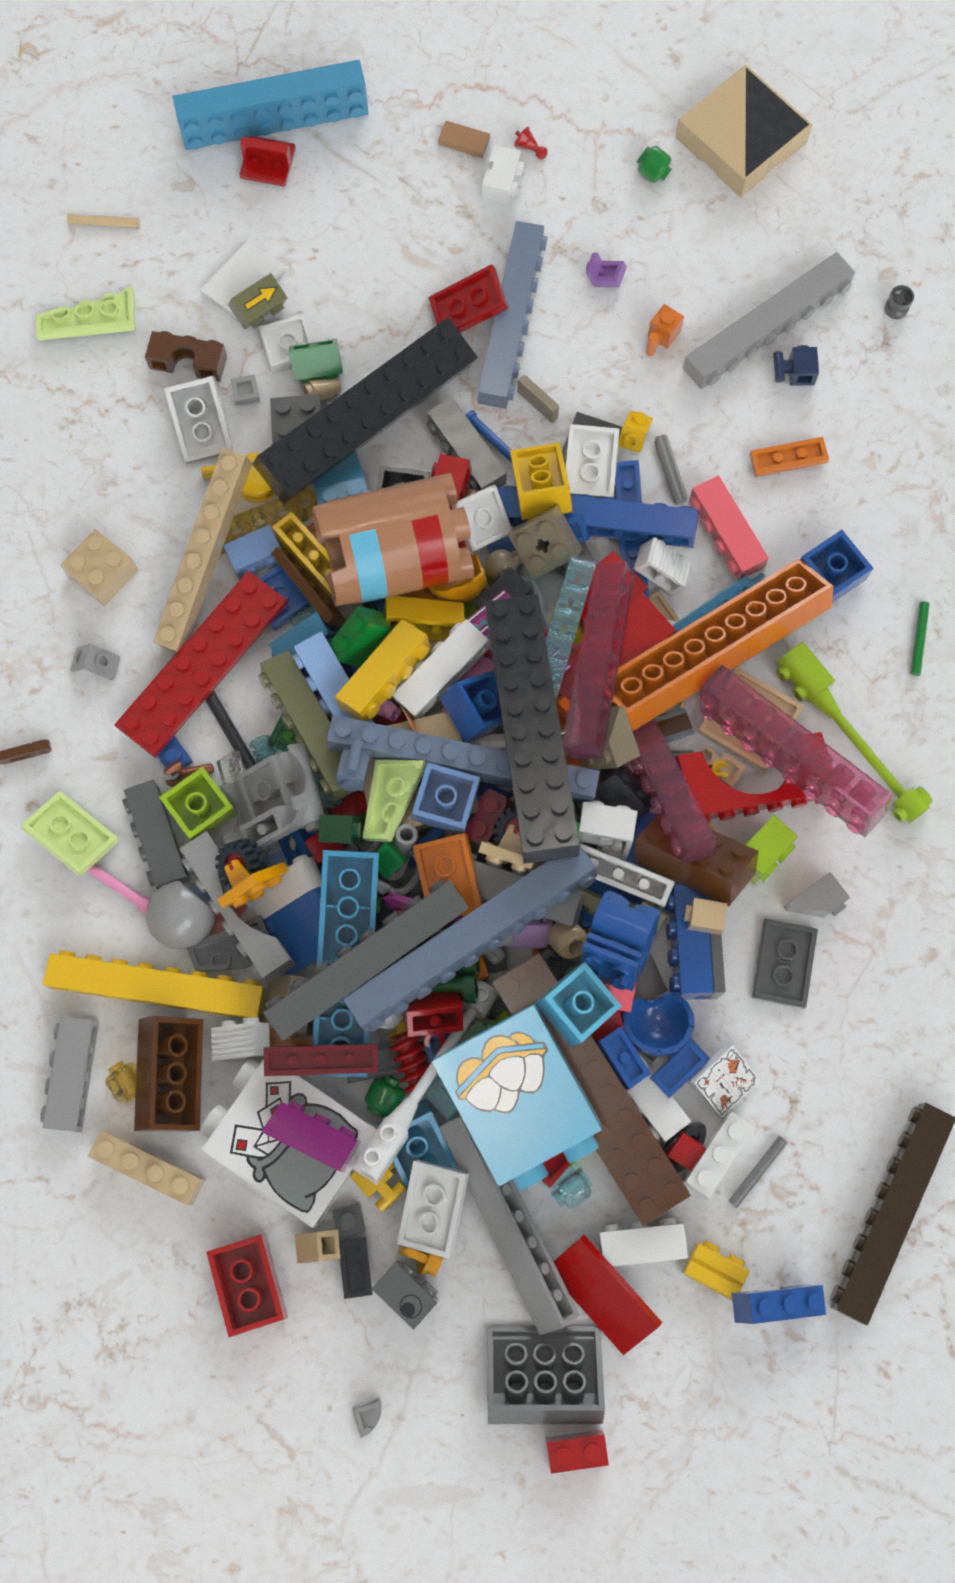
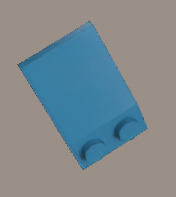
[313,452,368,505]
[377,1099,460,1190]

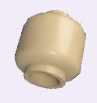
[548,922,587,960]

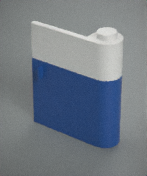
[252,854,322,975]

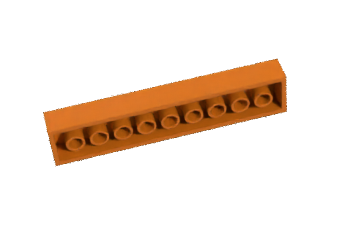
[594,558,833,732]

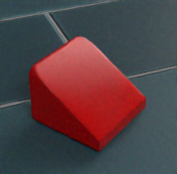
[305,833,346,864]

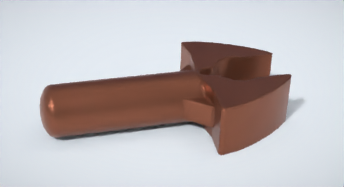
[163,759,214,787]

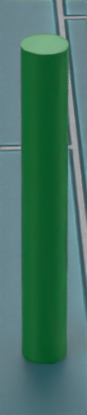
[910,601,930,676]

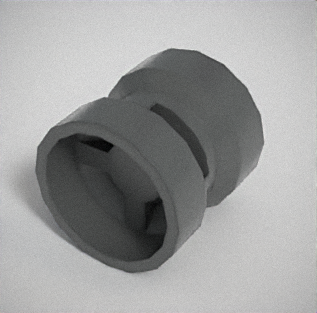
[884,285,914,319]

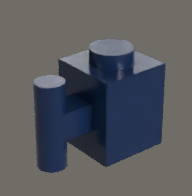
[773,345,819,386]

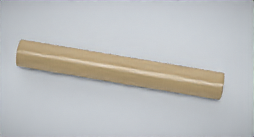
[67,214,140,228]

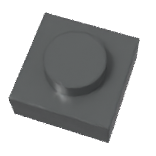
[332,1204,366,1238]

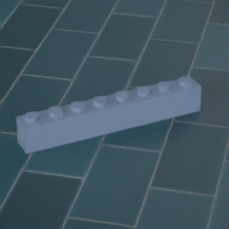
[478,221,548,409]

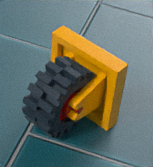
[215,838,290,909]

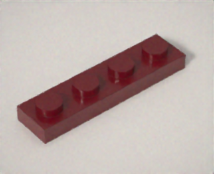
[263,1043,378,1076]

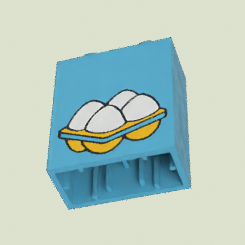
[432,1003,602,1191]

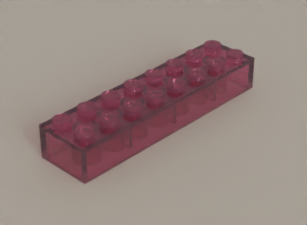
[699,665,893,838]

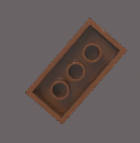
[634,808,759,907]
[134,1016,203,1132]

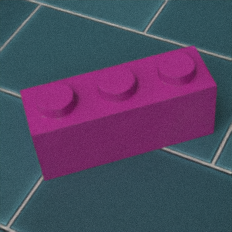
[262,1100,360,1173]

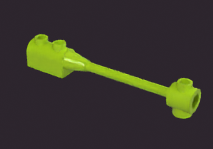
[776,641,933,824]

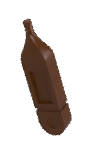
[0,740,52,765]

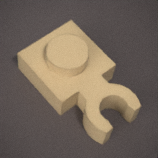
[704,746,747,788]

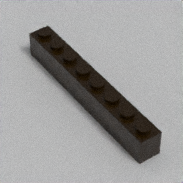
[830,1103,955,1326]

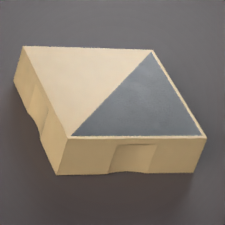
[675,65,813,198]

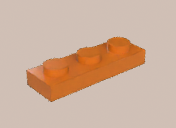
[749,437,829,477]

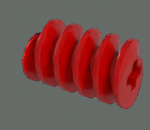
[386,1031,430,1093]

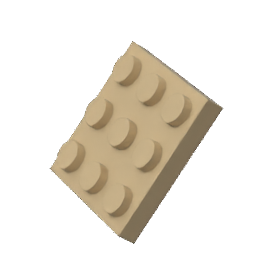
[697,667,804,772]

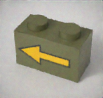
[228,273,288,329]

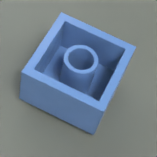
[412,762,480,834]

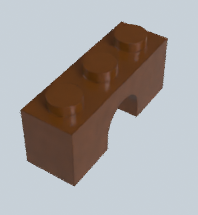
[145,331,227,382]

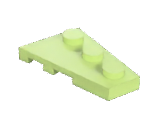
[363,760,427,842]

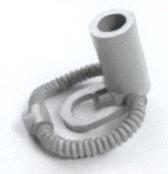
[366,824,420,896]

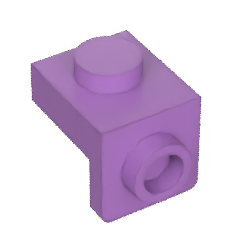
[586,253,627,287]

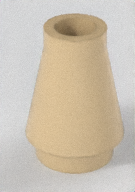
[303,378,341,402]

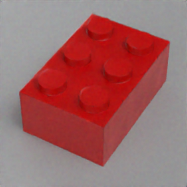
[206,1233,288,1338]

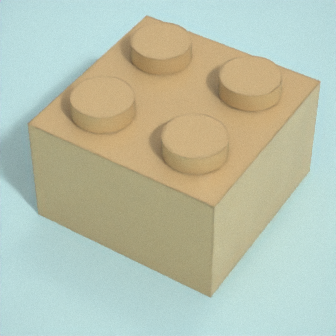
[61,529,139,607]

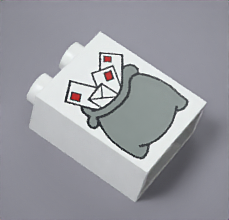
[200,1057,376,1228]

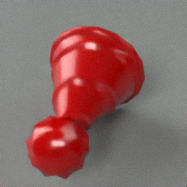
[514,126,548,160]

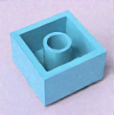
[535,962,622,1047]

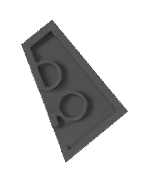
[187,915,270,972]

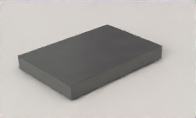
[751,919,818,1009]

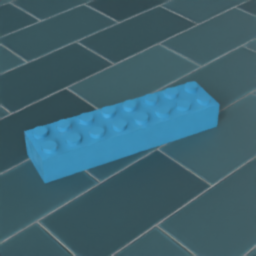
[172,59,369,150]
[313,850,379,1077]

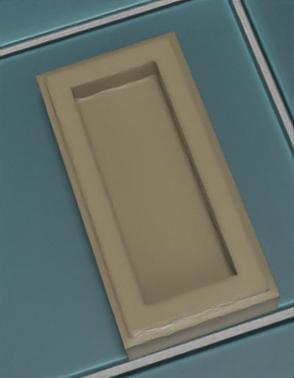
[517,375,559,423]

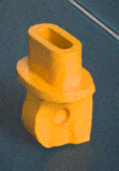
[397,1245,443,1277]

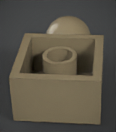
[485,504,582,581]

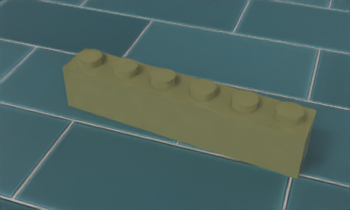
[258,650,358,802]

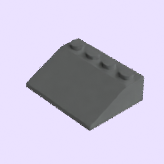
[487,1326,605,1424]

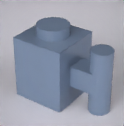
[337,740,371,792]

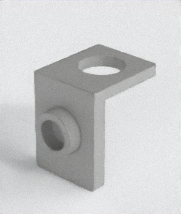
[70,644,120,680]

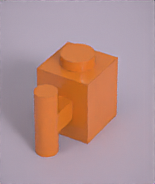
[646,304,684,356]

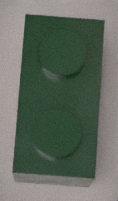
[319,815,365,844]

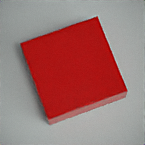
[667,1131,706,1172]

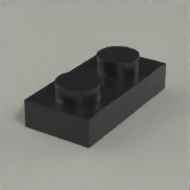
[339,1237,373,1299]

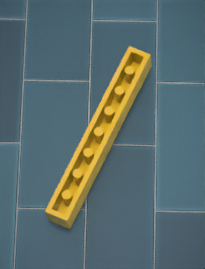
[43,950,266,1021]

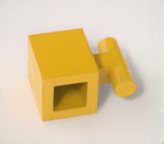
[350,1163,407,1213]

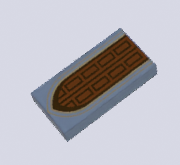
[637,708,694,749]

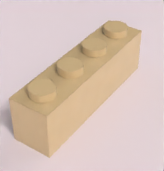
[88,1130,205,1205]

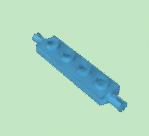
[672,573,765,634]

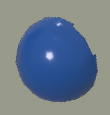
[623,992,694,1057]

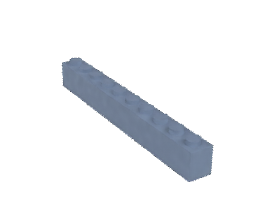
[327,715,600,803]
[343,846,597,1033]

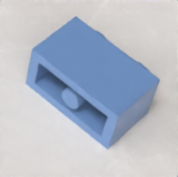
[223,525,281,580]

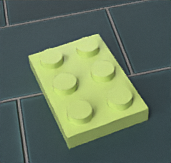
[21,791,118,877]

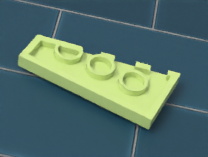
[36,286,136,341]

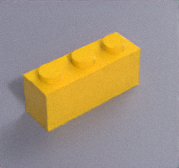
[383,596,465,641]

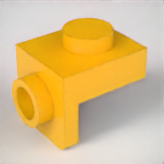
[618,410,653,453]

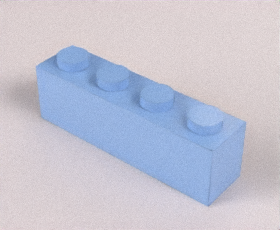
[292,631,374,723]

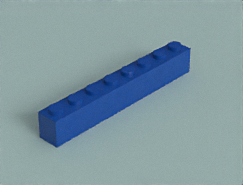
[497,486,698,548]

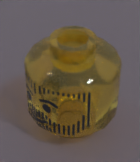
[105,1061,137,1103]

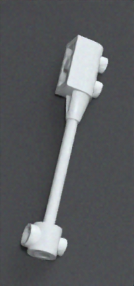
[353,981,499,1185]

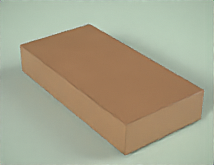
[438,121,490,158]

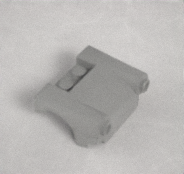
[220,743,325,857]

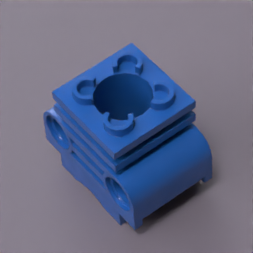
[581,890,661,991]

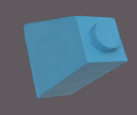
[269,612,340,657]

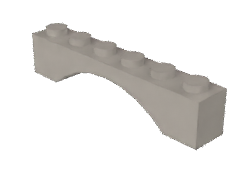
[180,831,295,984]

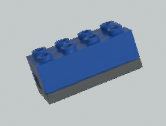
[664,885,726,1000]

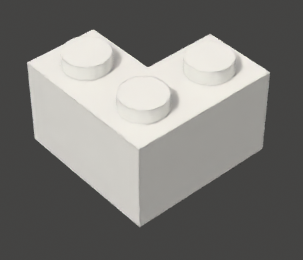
[578,801,637,860]

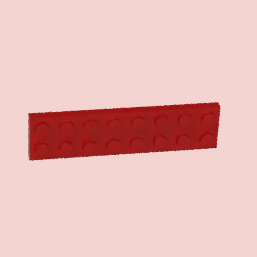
[114,571,288,758]

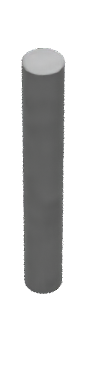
[729,1136,788,1208]

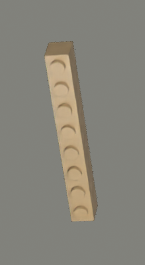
[153,448,252,652]

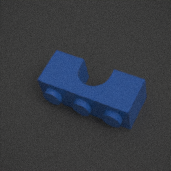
[731,1285,827,1324]

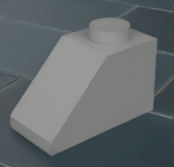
[784,872,851,917]

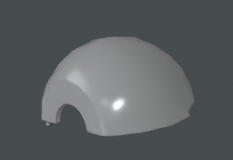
[146,881,215,949]

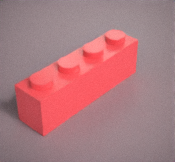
[689,475,769,579]

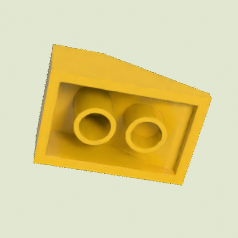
[510,442,572,520]

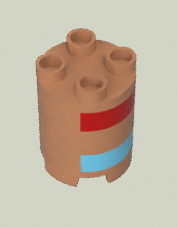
[312,473,474,606]

